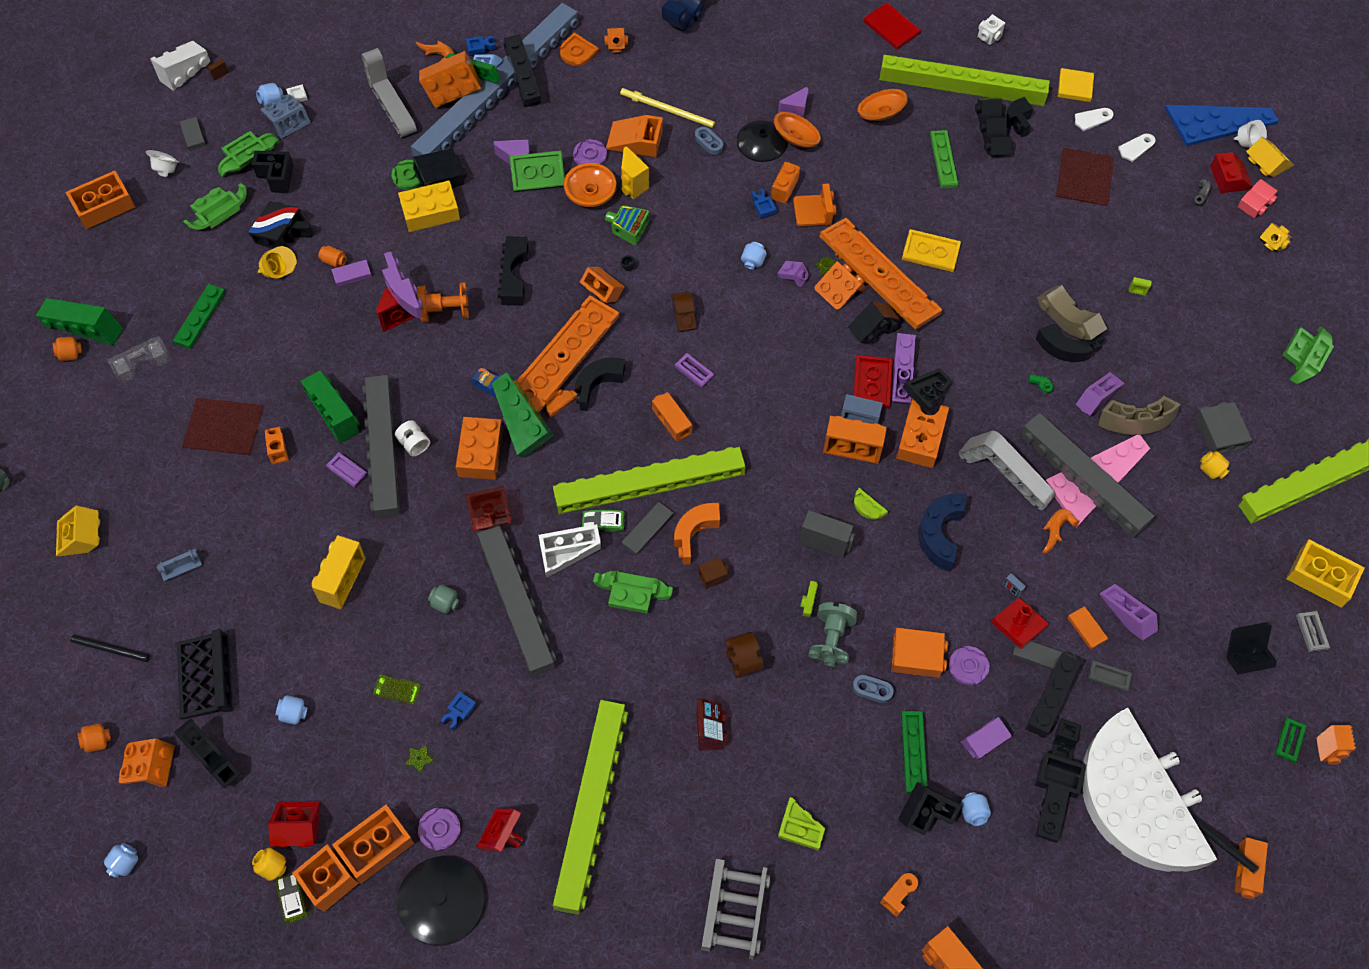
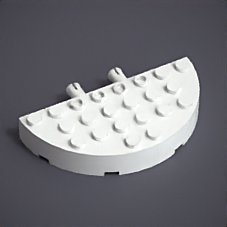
[1082,708,1217,872]

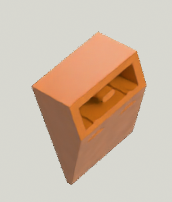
[606,115,663,157]

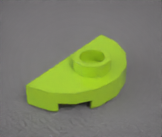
[854,488,888,520]
[800,581,818,617]

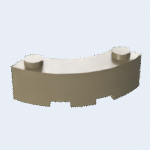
[1037,285,1107,340]
[1098,396,1181,435]

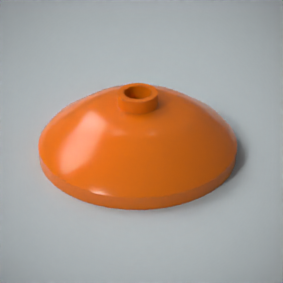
[858,89,908,121]
[774,112,821,148]
[564,163,616,207]

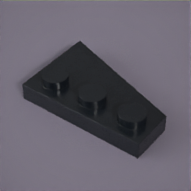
[902,368,951,413]

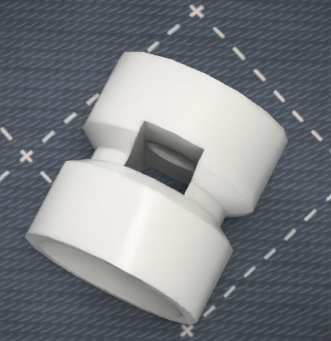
[395,420,430,456]

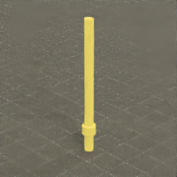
[620,88,715,128]

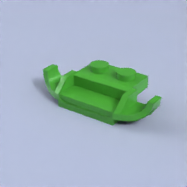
[218,131,281,177]
[183,183,247,230]
[1282,327,1334,384]
[593,571,673,614]

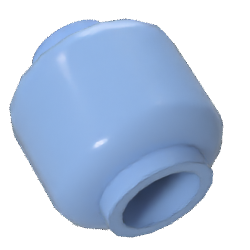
[256,83,283,106]
[741,242,767,270]
[275,695,308,725]
[960,792,991,826]
[104,843,138,878]

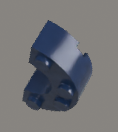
[662,0,707,30]
[918,493,967,572]

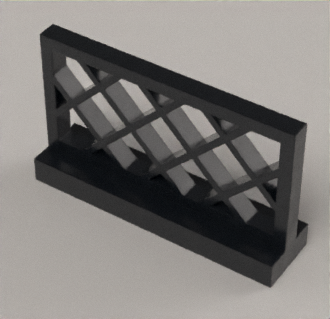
[177,629,233,720]

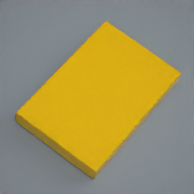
[902,229,961,272]

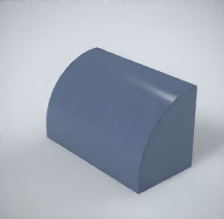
[841,394,883,424]

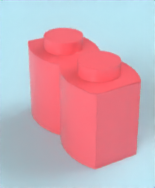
[1237,179,1278,219]

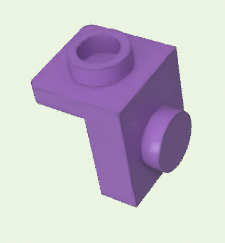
[777,261,809,287]

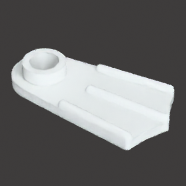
[1075,108,1113,131]
[1118,134,1155,162]

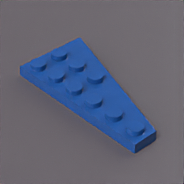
[1164,105,1279,146]

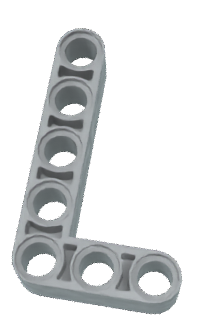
[361,48,417,138]
[959,431,1055,510]

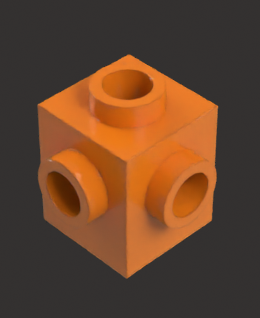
[604,28,628,52]

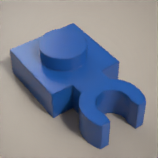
[466,36,496,56]
[752,188,777,219]
[441,691,477,731]

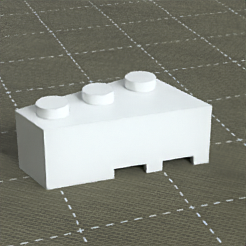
[150,41,210,91]
[539,524,601,578]

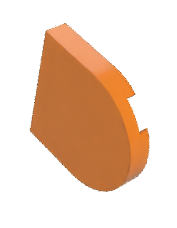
[560,32,599,66]

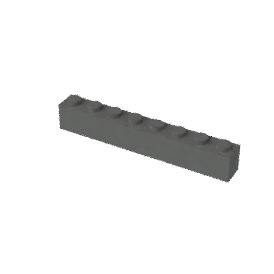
[362,375,400,519]
[1020,413,1154,538]
[477,525,557,677]

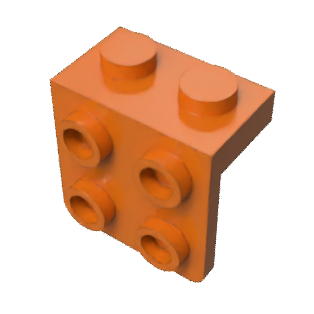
[793,184,836,226]
[815,261,867,310]
[119,738,175,787]

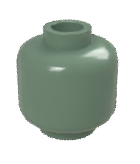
[428,584,460,614]

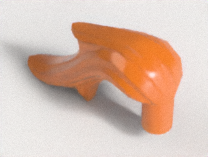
[416,41,454,62]
[1042,509,1079,554]

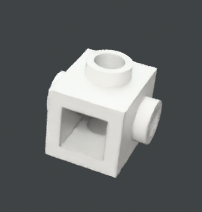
[977,14,1005,45]

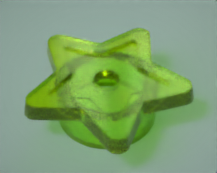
[815,256,837,275]
[406,746,433,772]

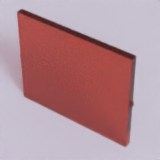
[1056,147,1114,206]
[182,398,263,455]

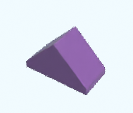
[778,87,808,117]

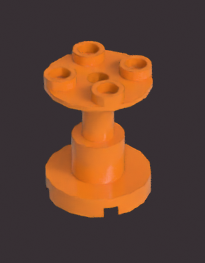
[417,282,469,322]

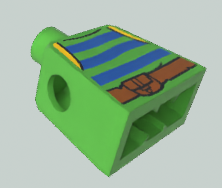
[605,205,649,246]

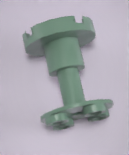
[808,602,858,667]

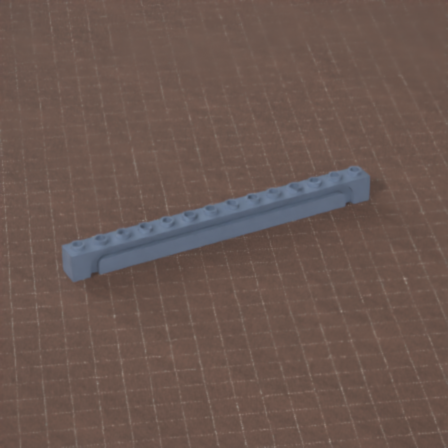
[411,3,578,157]

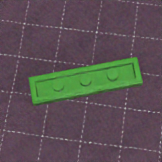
[930,130,958,188]

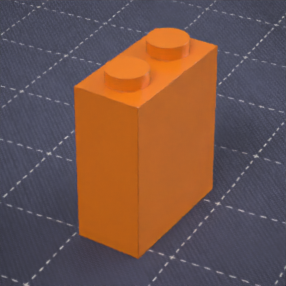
[891,628,948,678]

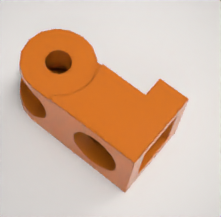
[265,426,289,464]
[880,873,918,917]

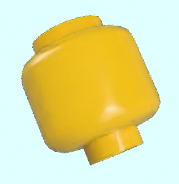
[1200,451,1230,479]
[252,848,286,881]

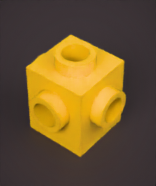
[1260,223,1291,251]

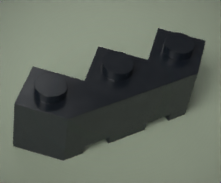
[975,97,1011,155]

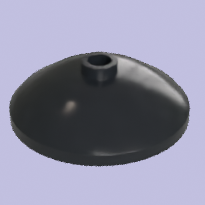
[737,120,787,162]

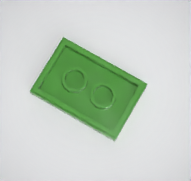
[510,151,565,191]

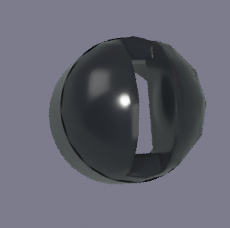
[620,255,635,271]

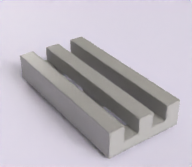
[1296,611,1330,652]

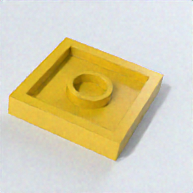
[1057,68,1094,102]

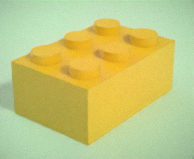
[398,181,460,232]
[312,535,366,609]
[1286,539,1364,608]

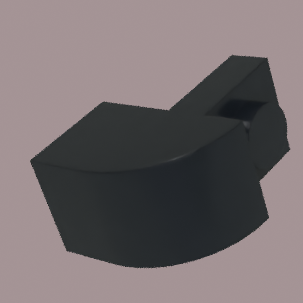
[1006,97,1033,137]

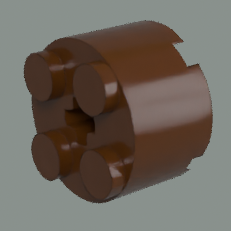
[724,632,764,678]

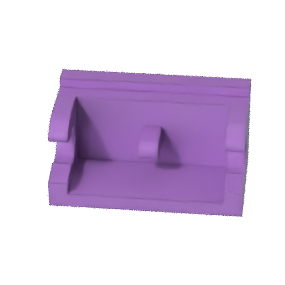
[960,717,1011,759]

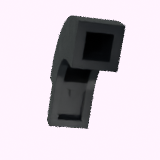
[1036,323,1105,362]
[575,358,625,411]
[174,718,241,789]

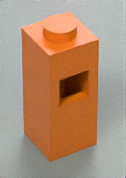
[652,392,692,442]
[1234,837,1268,899]

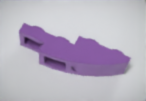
[382,252,423,319]
[892,333,916,404]

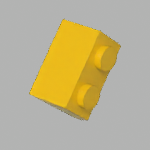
[1246,137,1294,177]
[621,146,649,199]
[56,505,100,556]

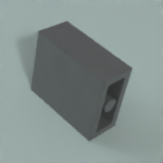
[1195,402,1252,454]
[799,510,855,558]

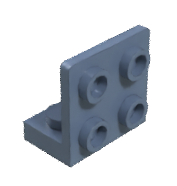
[260,94,311,139]

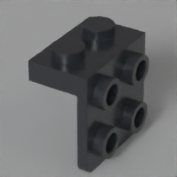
[1227,622,1277,675]

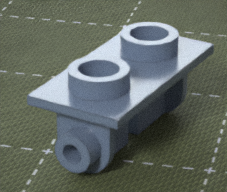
[157,549,202,582]

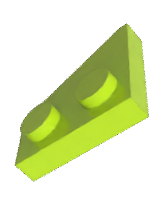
[778,797,825,851]

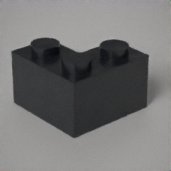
[252,151,294,193]
[848,301,902,344]
[898,782,961,836]

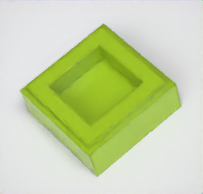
[1129,277,1152,296]

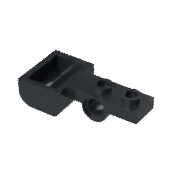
[1035,752,1086,843]

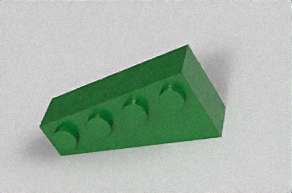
[36,298,123,346]
[300,371,360,444]
[492,372,554,458]

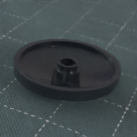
[397,856,485,946]

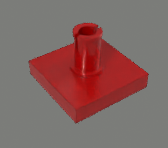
[991,598,1049,649]
[476,808,523,852]

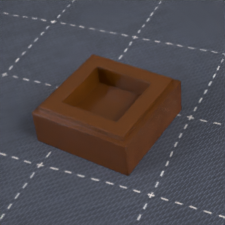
[208,59,229,81]

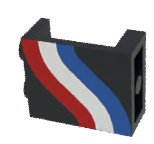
[248,201,305,249]

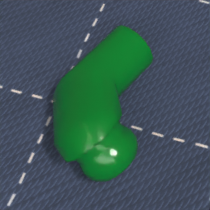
[1028,374,1053,393]

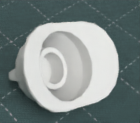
[1234,120,1267,148]
[146,150,180,177]

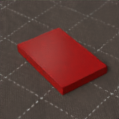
[863,3,921,50]
[853,355,893,409]

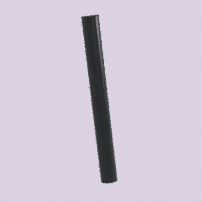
[70,634,150,662]
[1189,811,1259,874]

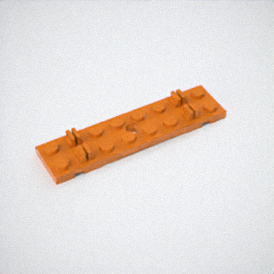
[819,218,942,330]
[517,295,619,413]

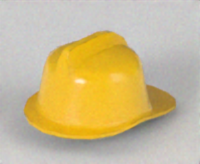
[258,246,297,279]

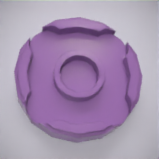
[573,139,607,165]
[949,646,990,686]
[418,808,461,851]

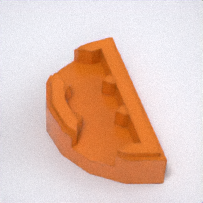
[546,389,577,418]

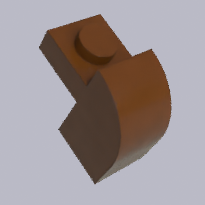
[671,291,696,331]

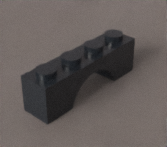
[504,34,541,107]
[498,236,529,306]
[1025,652,1081,738]

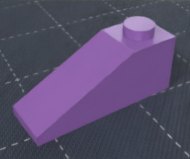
[1076,372,1124,416]
[1100,584,1158,641]

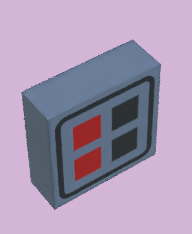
[1003,574,1025,598]

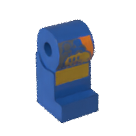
[470,368,502,398]

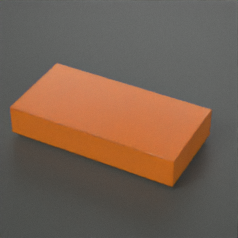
[1067,606,1108,650]

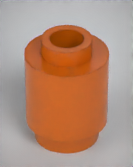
[318,246,347,268]

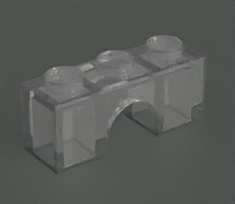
[107,336,173,385]

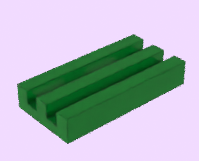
[1274,717,1307,763]

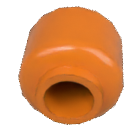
[53,337,82,361]
[77,723,111,753]

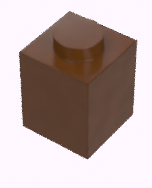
[698,557,730,589]

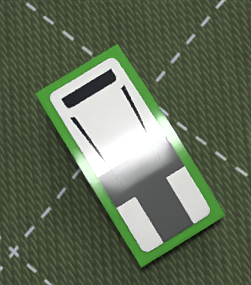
[582,510,625,532]

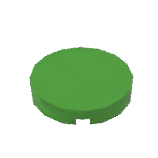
[391,160,421,190]

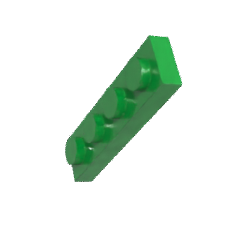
[446,53,500,83]
[173,284,226,349]
[901,711,927,794]

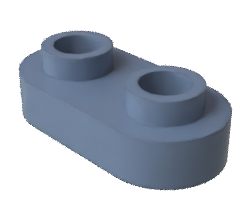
[695,127,723,155]
[852,675,893,703]

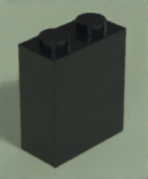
[413,148,467,188]

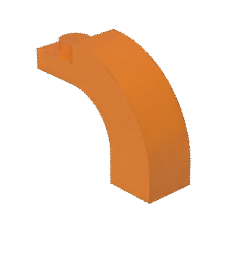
[674,503,720,565]

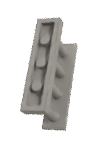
[701,859,770,959]

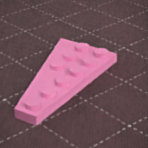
[1045,435,1150,528]

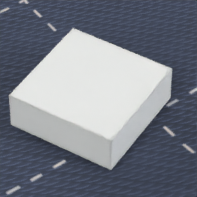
[286,85,308,102]

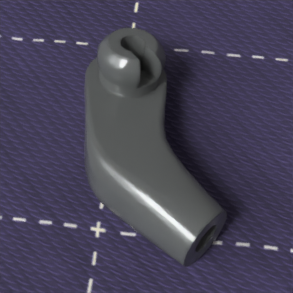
[1194,178,1212,204]

